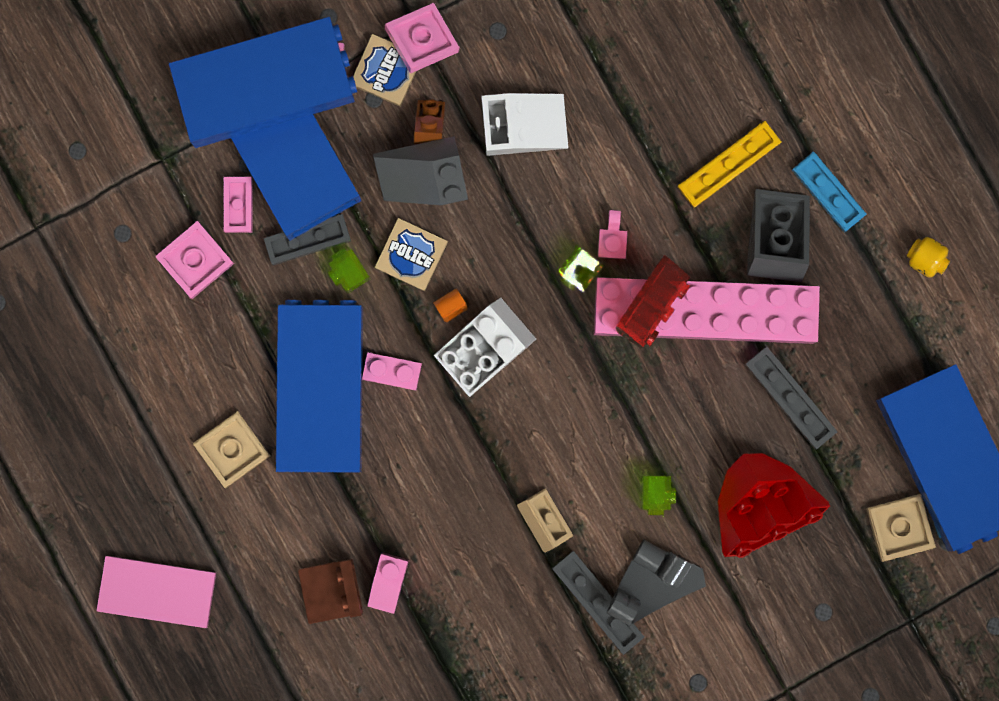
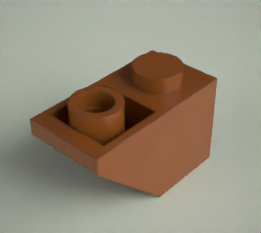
[414,99,445,145]

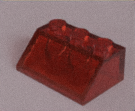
[614,255,690,348]

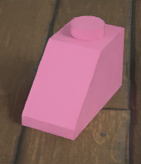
[368,553,409,614]

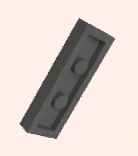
[264,214,351,266]

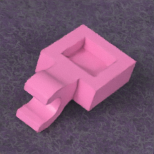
[598,210,627,259]

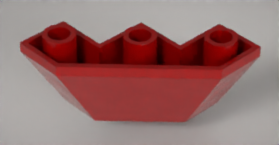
[718,453,831,558]

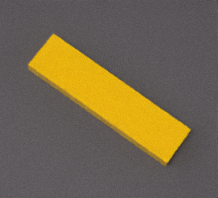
[677,121,781,209]

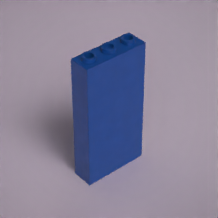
[169,17,358,148]
[231,114,362,241]
[276,300,363,472]
[876,364,999,554]

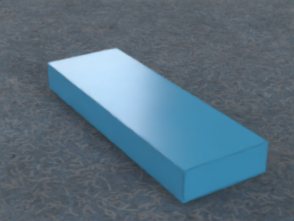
[792,152,867,233]

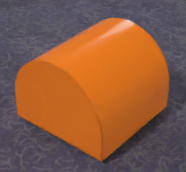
[433,288,468,323]

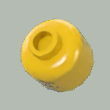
[907,237,950,278]

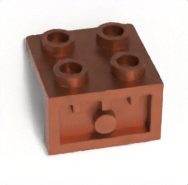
[298,558,363,624]

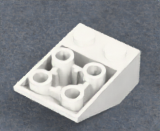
[482,93,568,156]
[434,298,537,397]

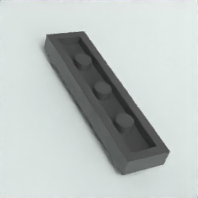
[744,347,837,450]
[552,551,644,655]

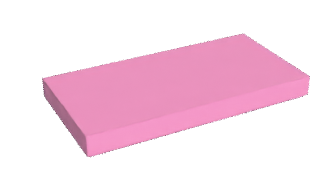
[97,556,216,628]

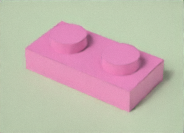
[224,177,253,233]
[362,352,422,391]

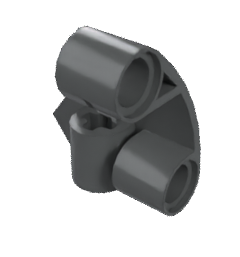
[606,539,706,626]

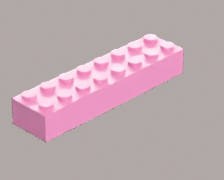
[594,278,820,344]

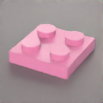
[385,3,460,74]
[155,221,234,299]

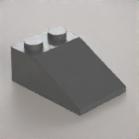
[373,136,468,205]
[747,189,810,282]

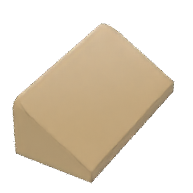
[517,488,573,552]

